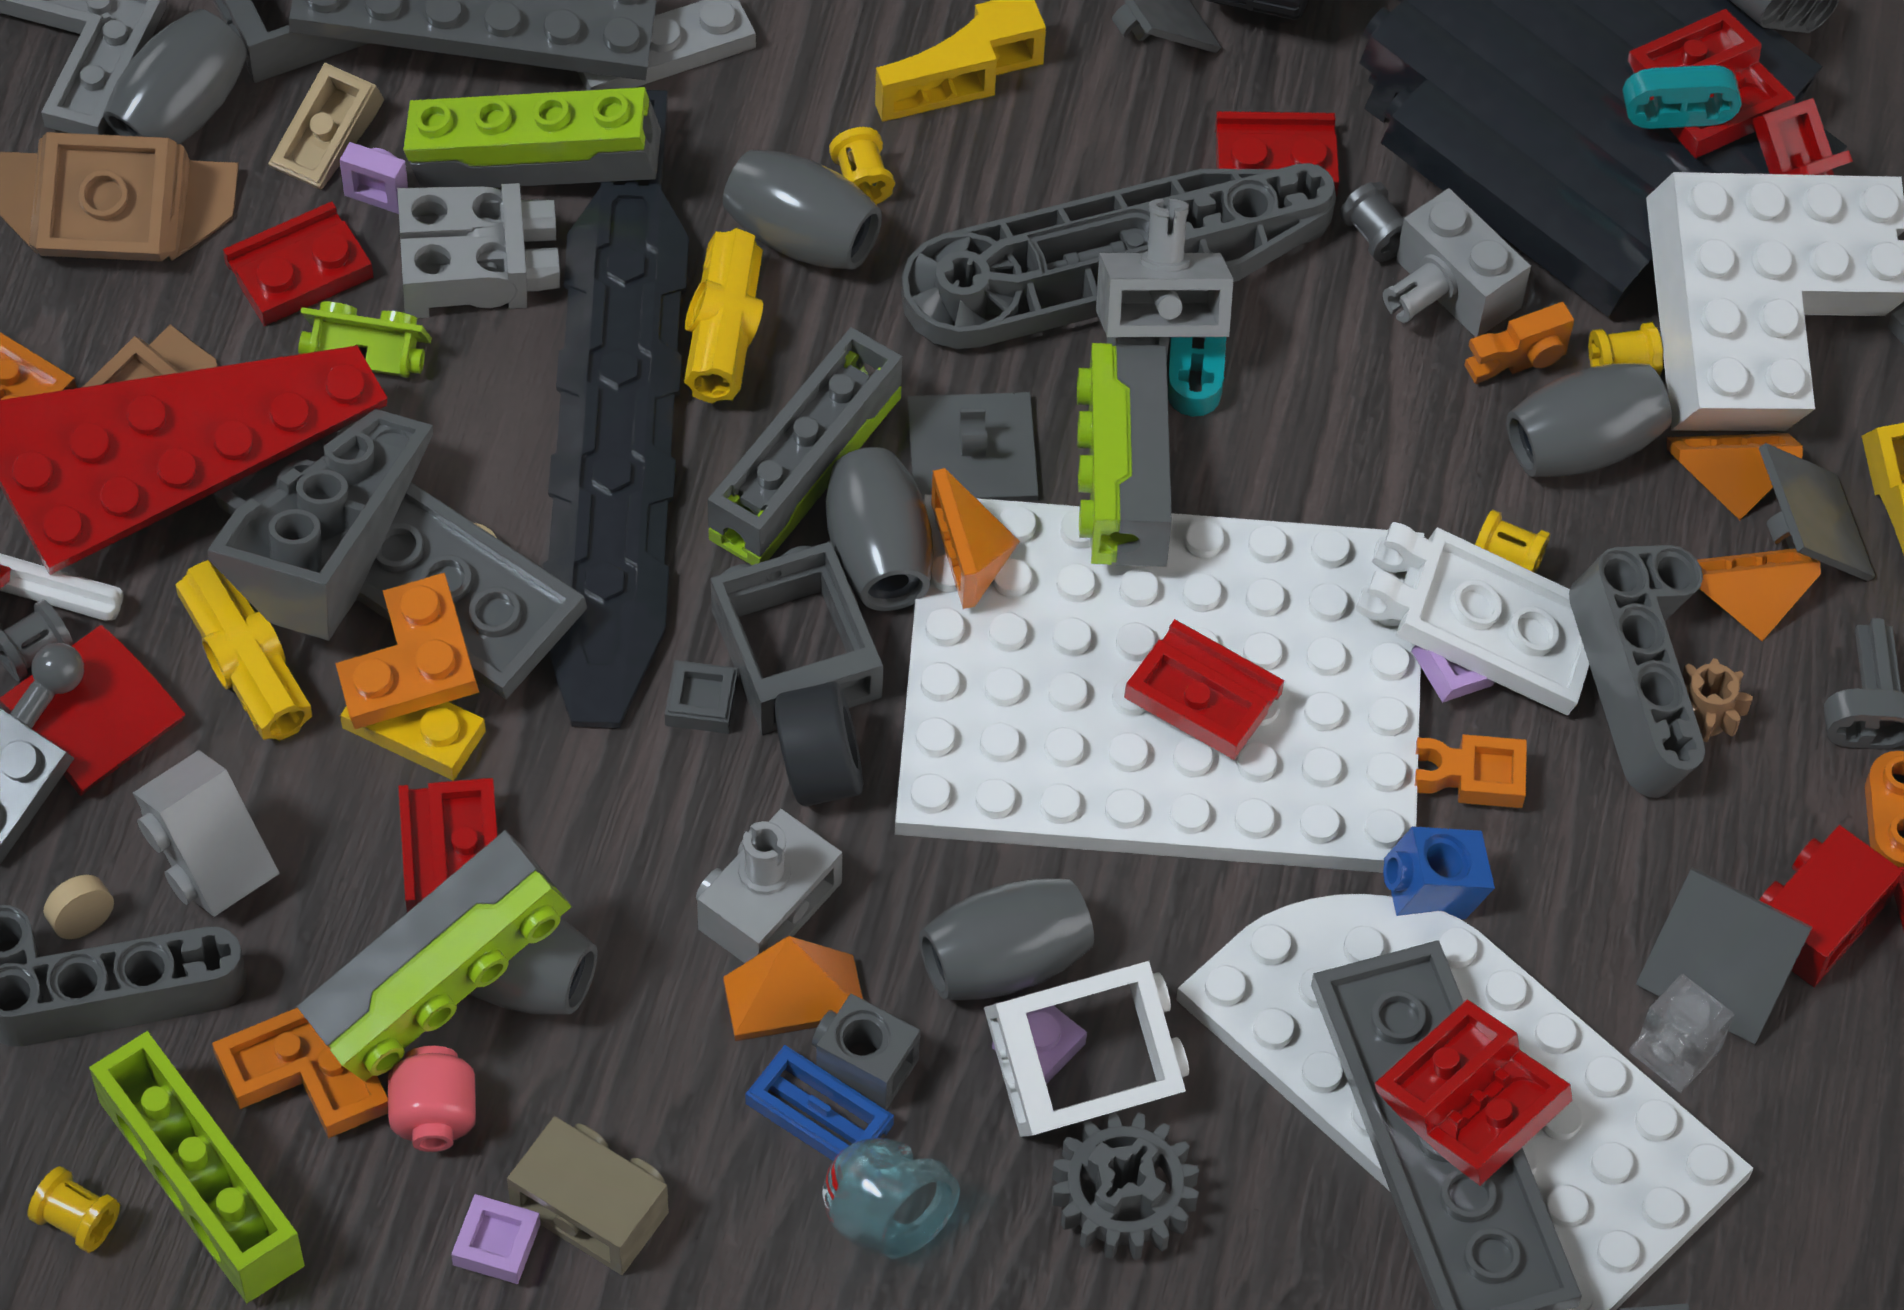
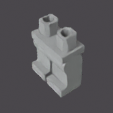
[397,183,560,318]

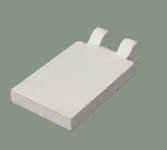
[1355,522,1590,716]

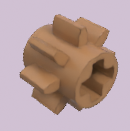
[1682,658,1753,742]

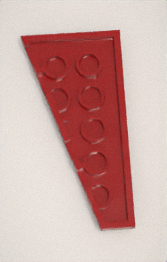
[0,345,388,575]

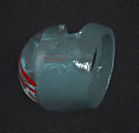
[822,1138,960,1259]

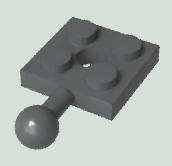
[0,642,84,864]

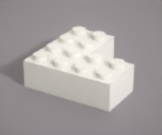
[1646,172,1904,431]

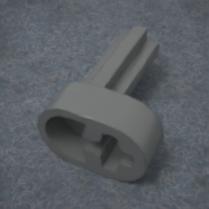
[1824,618,1904,749]

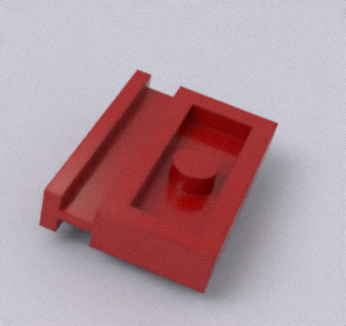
[1215,111,1339,197]
[223,201,374,326]
[1124,619,1285,760]
[398,778,498,913]

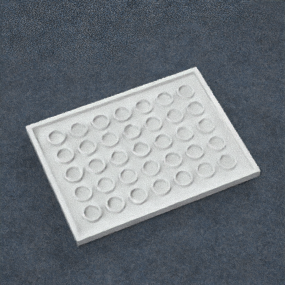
[895,494,1424,873]

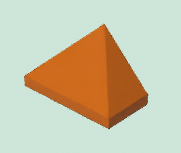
[1667,433,1803,520]
[931,468,1020,609]
[1697,548,1821,641]
[723,936,863,1041]

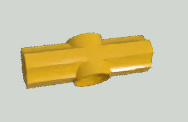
[684,228,763,404]
[175,560,313,741]

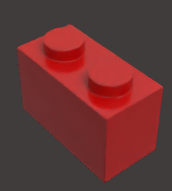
[1759,824,1903,987]

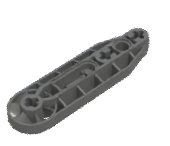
[901,163,1336,349]

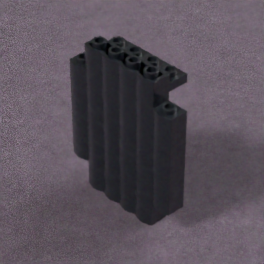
[1359,0,1847,317]

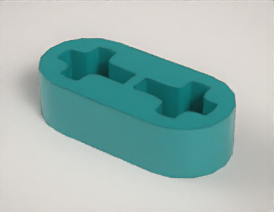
[1622,65,1742,129]
[1167,337,1226,417]

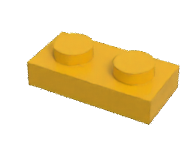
[340,702,486,781]

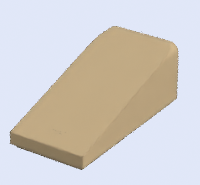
[268,63,384,190]

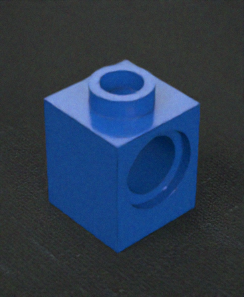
[1383,826,1495,919]

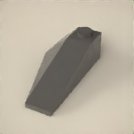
[208,409,433,641]

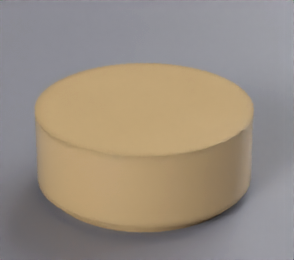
[44,875,114,939]

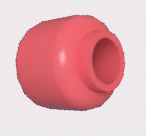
[388,1045,476,1152]

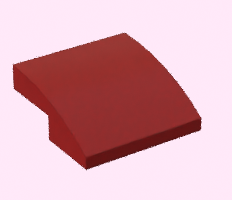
[1628,9,1795,159]
[0,625,186,796]
[1375,999,1573,1186]

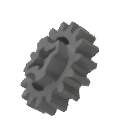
[1051,1112,1199,1260]

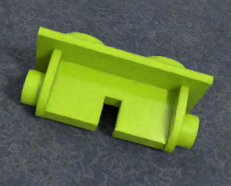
[298,301,432,378]

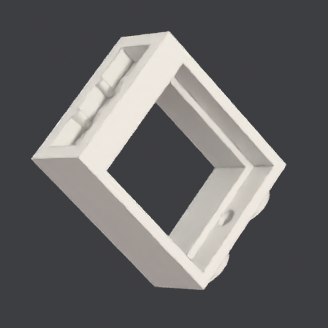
[984,961,1189,1137]

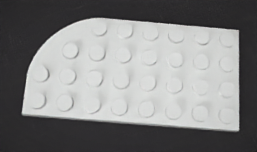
[1176,894,1753,1310]

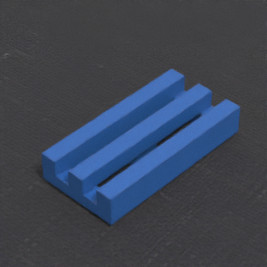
[745,1045,894,1175]

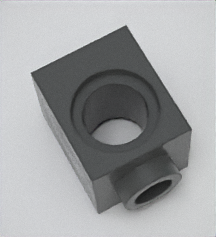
[812,993,920,1110]

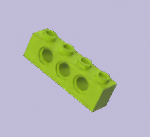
[89,1031,305,1304]

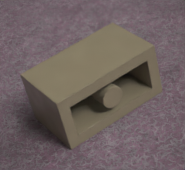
[507,1116,669,1275]

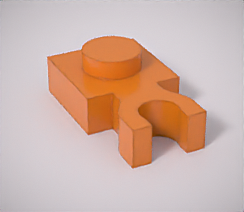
[1464,301,1574,384]
[1414,734,1527,808]

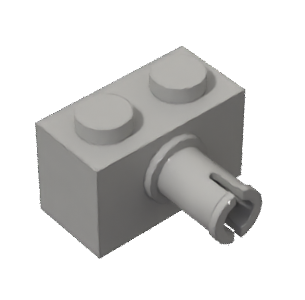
[1383,188,1531,337]
[1096,198,1233,337]
[133,750,280,917]
[696,809,842,963]

